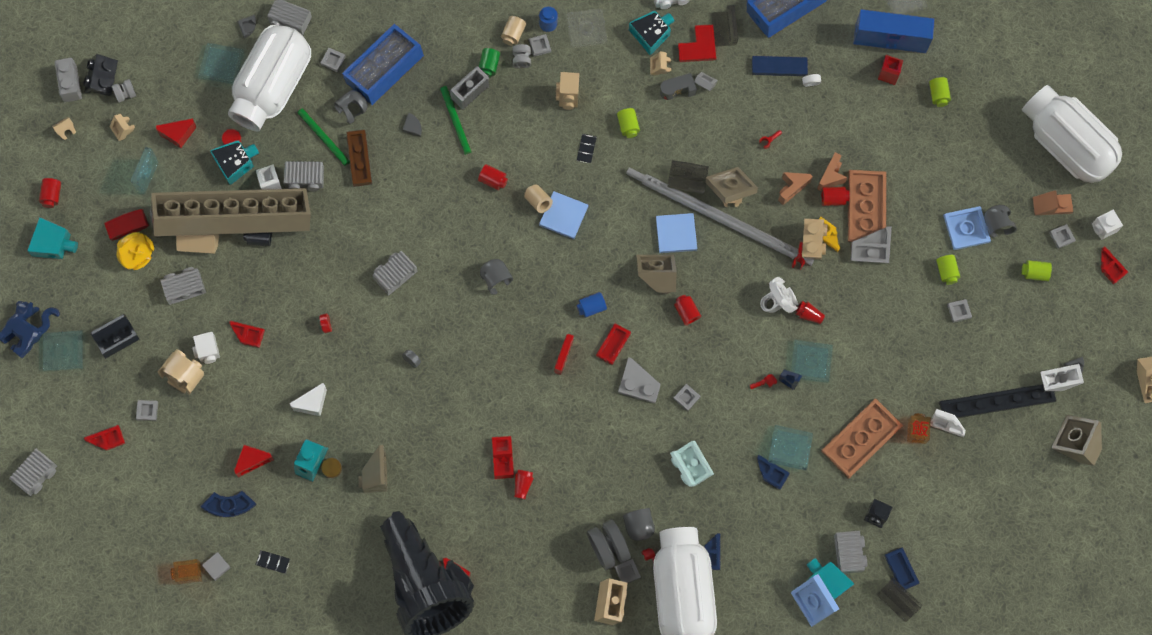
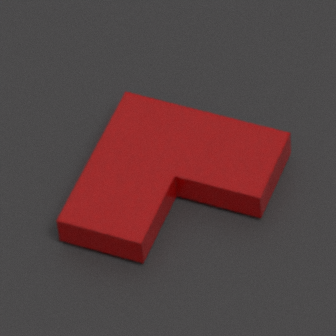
[678,24,716,62]

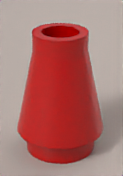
[795,301,825,325]
[514,470,534,499]

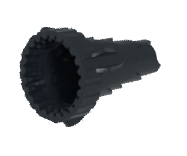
[380,511,474,635]

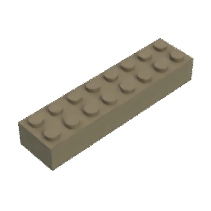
[151,188,311,236]

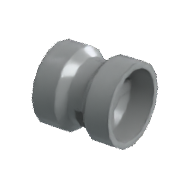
[513,44,531,68]
[112,79,136,103]

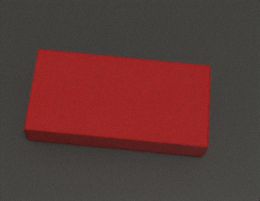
[596,323,631,365]
[554,334,574,375]

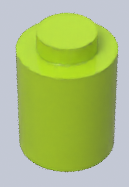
[929,77,951,107]
[617,108,640,138]
[936,255,960,285]
[1022,260,1052,281]

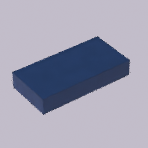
[884,547,920,592]

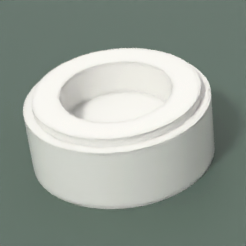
[802,74,821,87]

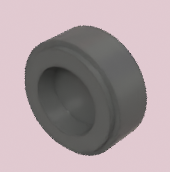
[402,350,421,368]

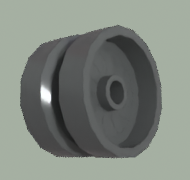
[586,519,631,571]

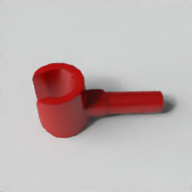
[759,130,782,149]
[792,242,805,270]
[750,374,777,389]
[641,548,655,563]

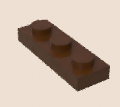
[346,130,372,187]

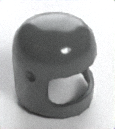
[334,90,367,124]
[984,205,1017,237]
[480,259,514,295]
[623,508,655,541]

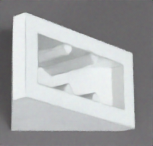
[256,164,282,190]
[1040,364,1084,391]
[290,383,327,416]

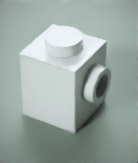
[1092,209,1123,240]
[192,332,220,364]

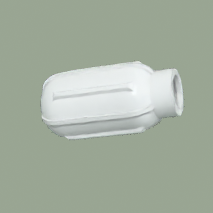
[228,25,311,131]
[1022,85,1122,183]
[653,527,717,635]

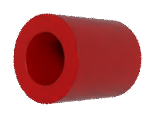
[478,164,508,191]
[39,178,61,208]
[821,187,850,206]
[674,295,702,325]

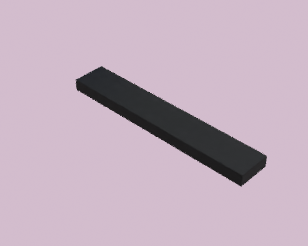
[939,384,1056,418]

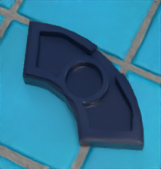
[200,491,257,517]

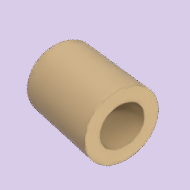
[501,16,526,46]
[524,185,553,213]

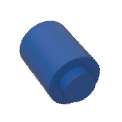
[539,7,558,32]
[576,292,607,318]

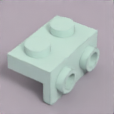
[670,441,714,487]

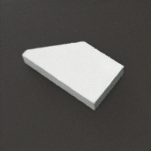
[929,409,966,437]

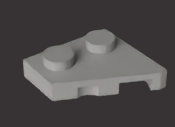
[850,226,892,263]
[618,357,661,404]

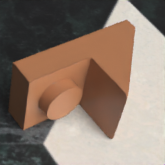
[817,152,847,191]
[778,172,813,205]
[1033,191,1073,215]

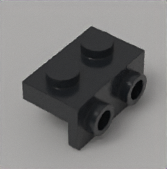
[83,54,118,96]
[91,314,140,359]

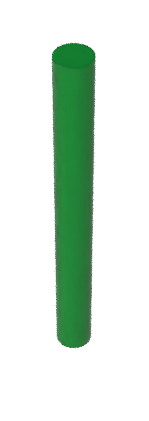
[440,86,472,155]
[297,108,350,166]

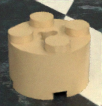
[158,349,204,394]

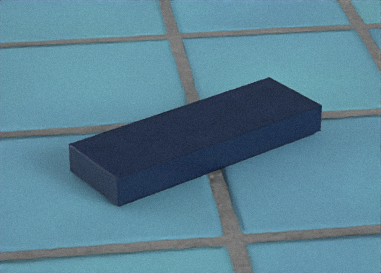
[752,56,808,76]

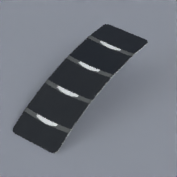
[576,133,597,163]
[255,550,290,574]

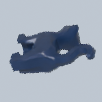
[0,301,60,359]

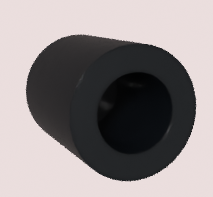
[243,232,272,247]

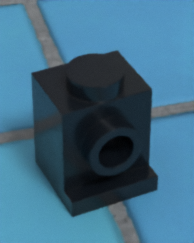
[864,499,893,528]

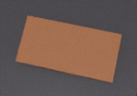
[848,170,886,242]
[821,398,903,479]

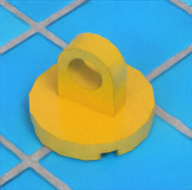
[116,232,154,270]

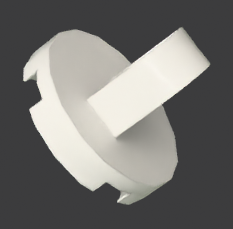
[760,277,798,313]

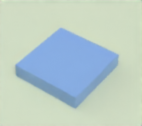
[539,191,588,239]
[943,206,991,250]
[656,213,697,253]
[791,574,839,627]

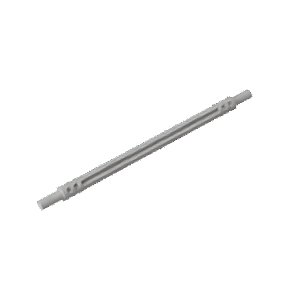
[626,167,815,266]

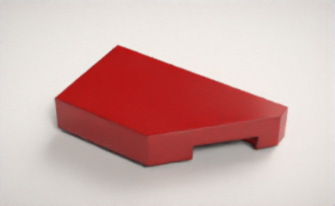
[1101,246,1128,285]
[229,321,265,348]
[84,425,126,450]

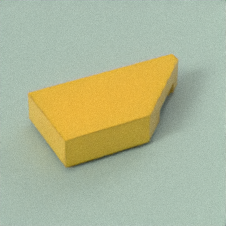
[819,217,840,252]

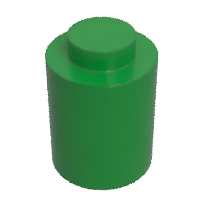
[478,48,500,78]

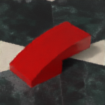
[104,209,149,241]
[492,436,514,479]

